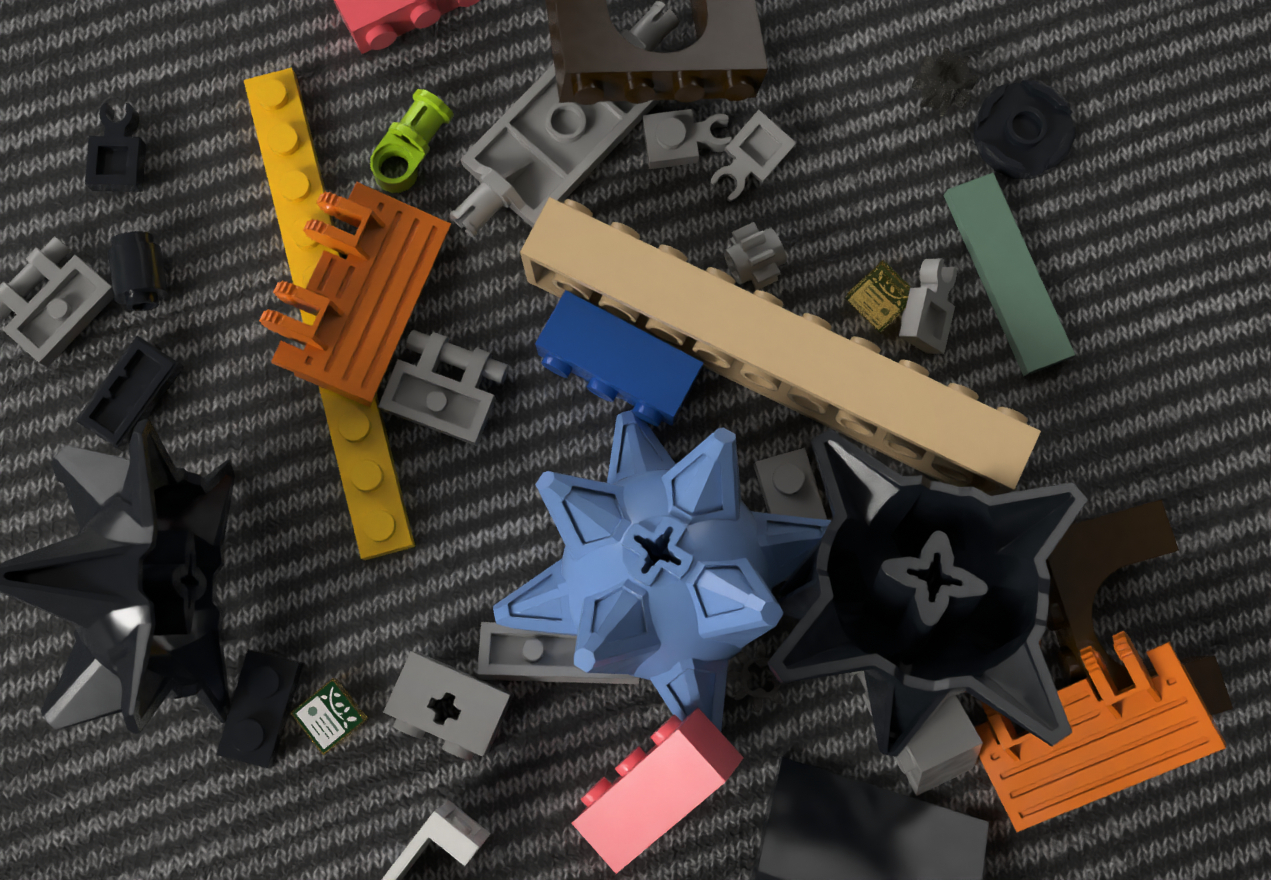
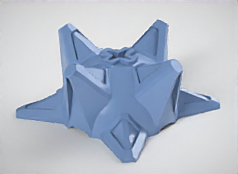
[493,410,831,732]

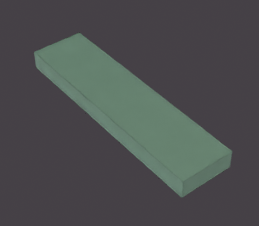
[943,172,1075,377]

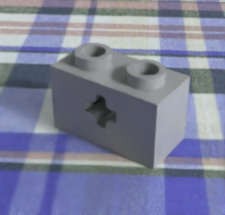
[383,651,514,761]

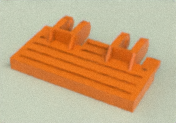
[259,181,451,407]
[974,631,1227,832]

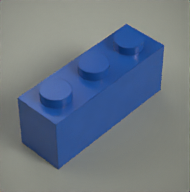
[535,290,704,426]

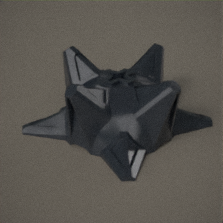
[0,419,235,734]
[768,429,1088,757]

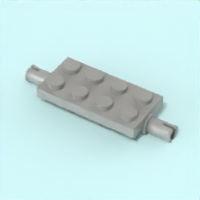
[450,1,679,238]

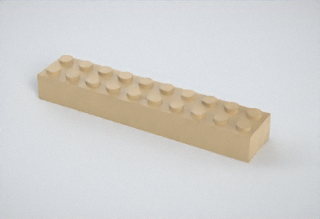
[520,197,1041,496]

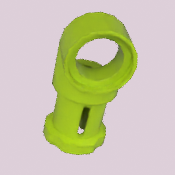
[370,89,454,193]

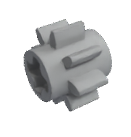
[724,222,787,290]

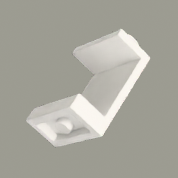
[381,801,491,880]

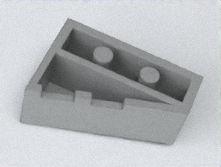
[849,671,983,796]

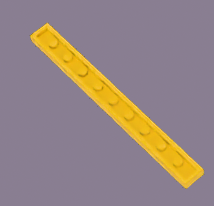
[244,67,415,560]

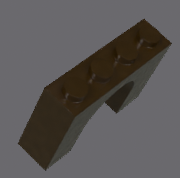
[545,0,768,105]
[1046,499,1233,715]

